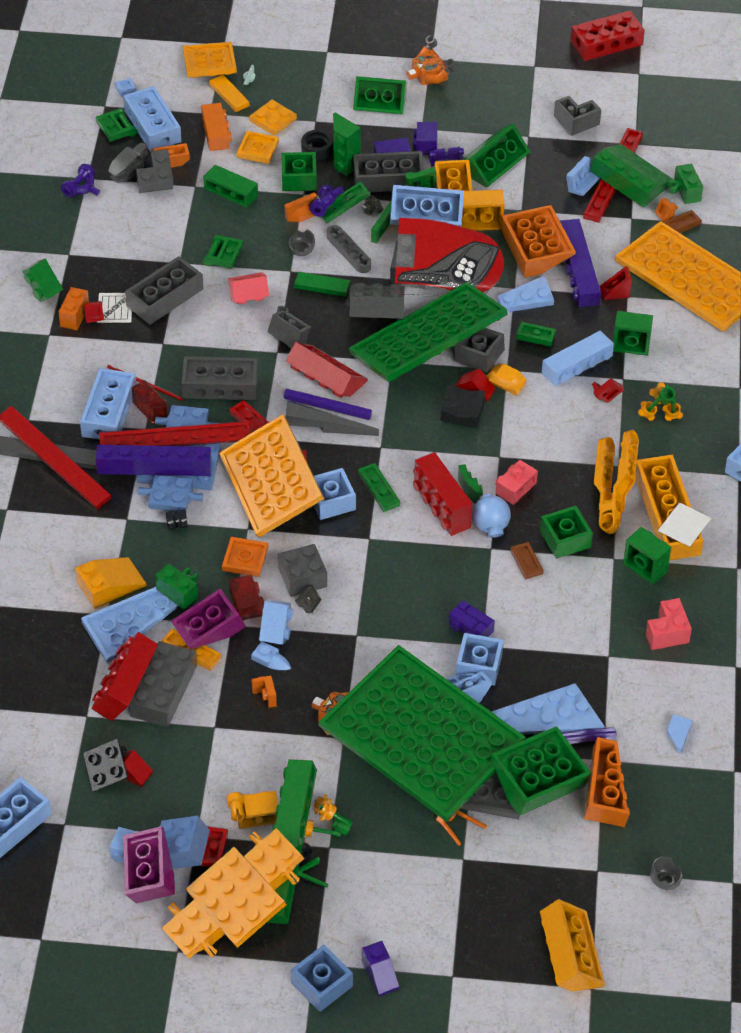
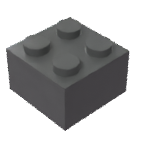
[454,328,505,372]
[278,544,327,597]

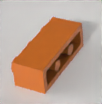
[201,103,232,151]

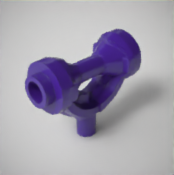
[61,163,100,197]
[310,185,344,217]

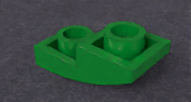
[458,464,483,504]

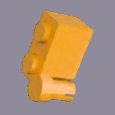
[226,791,279,829]

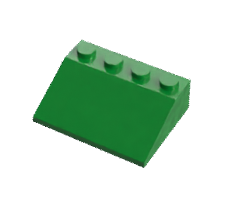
[590,144,674,208]
[490,726,592,816]

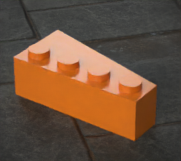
[584,737,630,827]

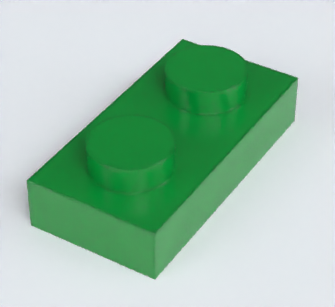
[516,322,556,347]

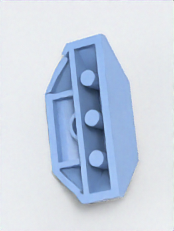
[447,671,492,703]

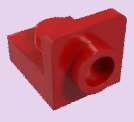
[592,378,624,403]

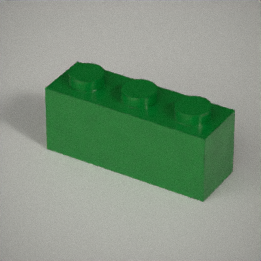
[203,165,258,208]

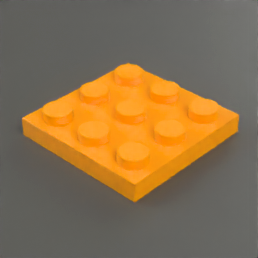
[183,42,237,78]

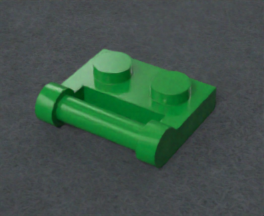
[96,109,138,142]
[405,167,436,188]
[202,235,243,269]

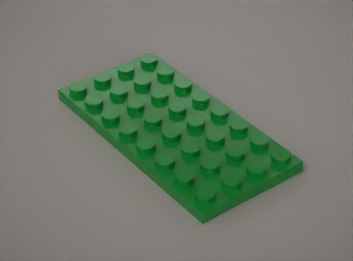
[349,282,508,382]

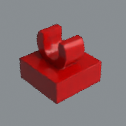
[83,301,104,323]

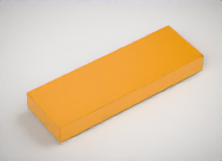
[209,74,250,112]
[161,628,222,671]

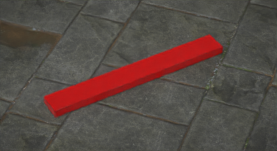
[583,128,643,223]
[0,406,111,510]
[99,421,251,446]

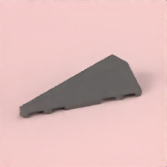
[286,400,379,436]

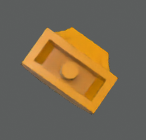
[486,363,527,396]

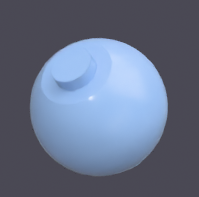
[472,494,511,538]

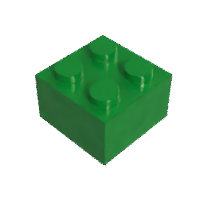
[281,152,317,191]
[613,311,653,356]
[540,506,593,559]
[623,527,671,585]

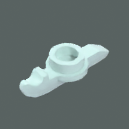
[243,65,255,85]

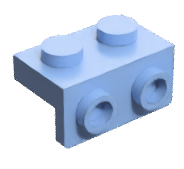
[566,156,600,196]

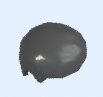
[288,229,315,256]
[650,856,683,890]

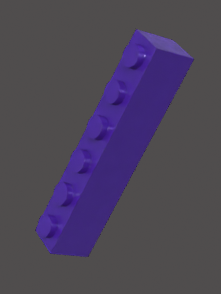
[560,219,601,307]
[96,445,212,476]

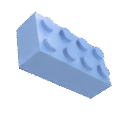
[390,185,464,226]
[0,777,52,858]

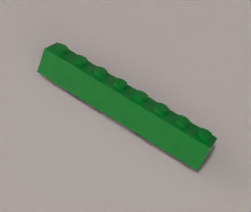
[266,759,317,924]

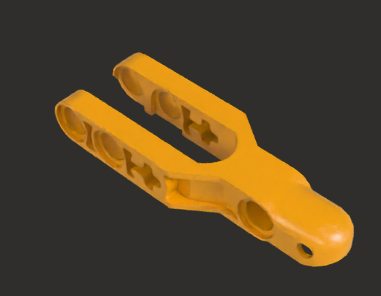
[594,430,639,534]

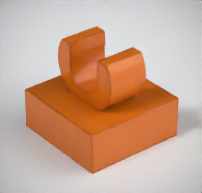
[655,198,678,221]

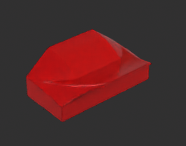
[201,826,228,867]

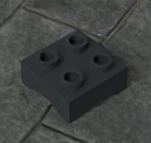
[440,384,486,428]

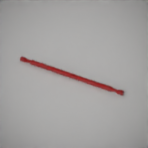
[107,365,183,401]

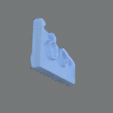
[498,275,554,312]

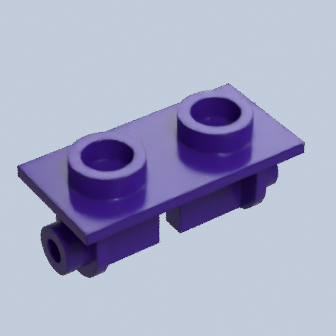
[428,146,464,166]

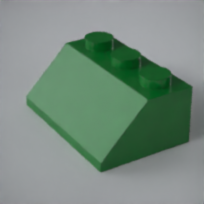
[353,76,407,114]
[333,112,361,176]

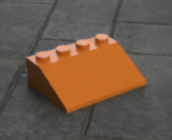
[501,205,576,278]

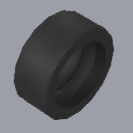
[301,130,333,161]

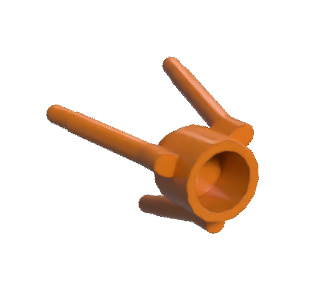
[436,810,487,846]

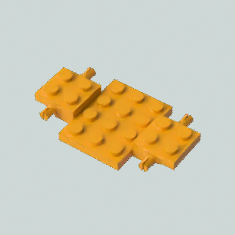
[162,828,304,959]

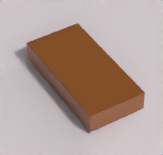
[663,210,702,233]
[510,542,544,579]

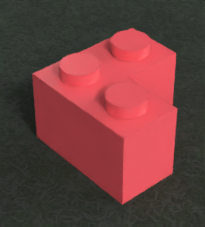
[646,598,692,650]

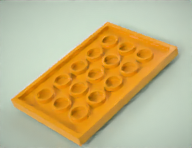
[219,414,325,538]

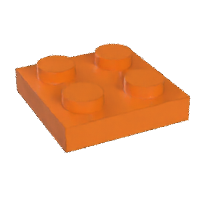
[222,537,269,577]

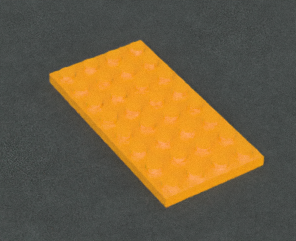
[614,221,741,332]

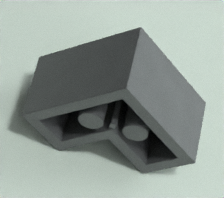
[554,96,601,136]
[136,149,173,193]

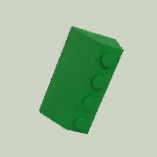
[462,123,531,187]

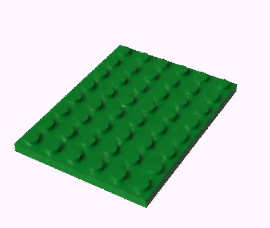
[319,644,526,822]

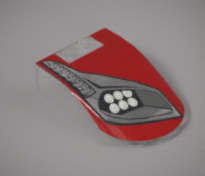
[395,218,504,297]

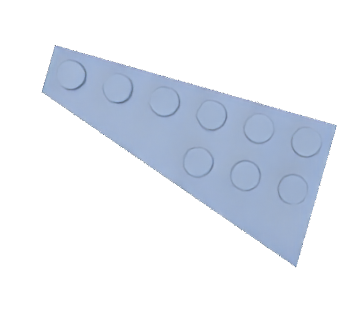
[81,575,189,664]
[492,683,605,735]

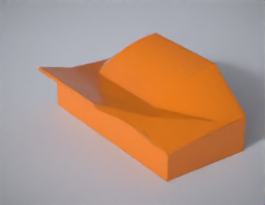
[153,143,190,167]
[284,192,317,222]

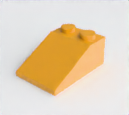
[434,160,473,191]
[75,557,147,609]

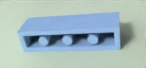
[542,331,614,386]

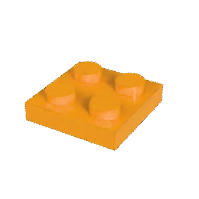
[249,100,297,136]
[237,131,279,164]

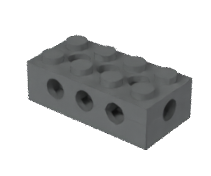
[181,356,258,400]

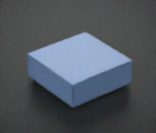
[115,78,136,97]

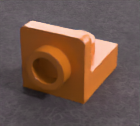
[251,676,277,708]

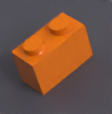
[59,287,89,330]

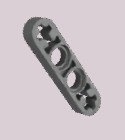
[327,225,371,273]

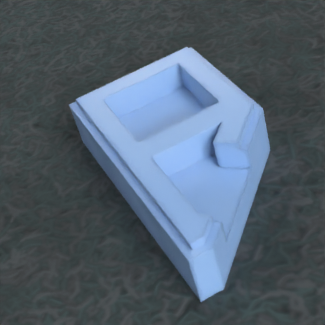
[666,714,693,753]

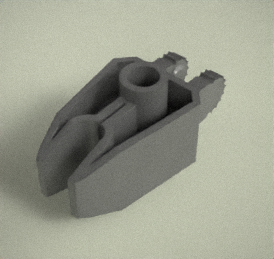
[108,143,149,183]

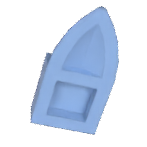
[251,641,291,670]

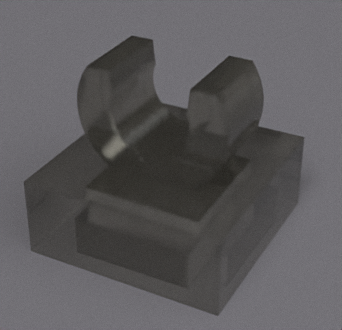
[362,194,384,216]
[295,585,322,613]

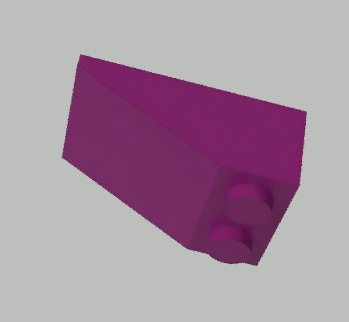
[171,589,246,650]
[123,826,175,904]

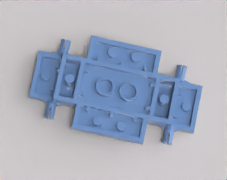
[137,405,221,511]

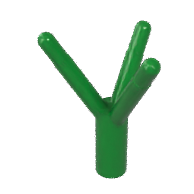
[297,857,329,888]

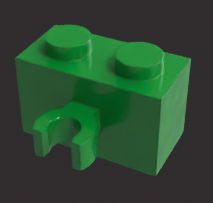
[667,163,703,204]
[22,258,64,302]
[155,564,198,610]

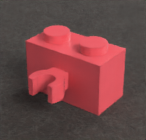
[228,272,269,304]
[495,460,538,505]

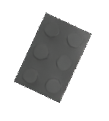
[349,283,405,319]

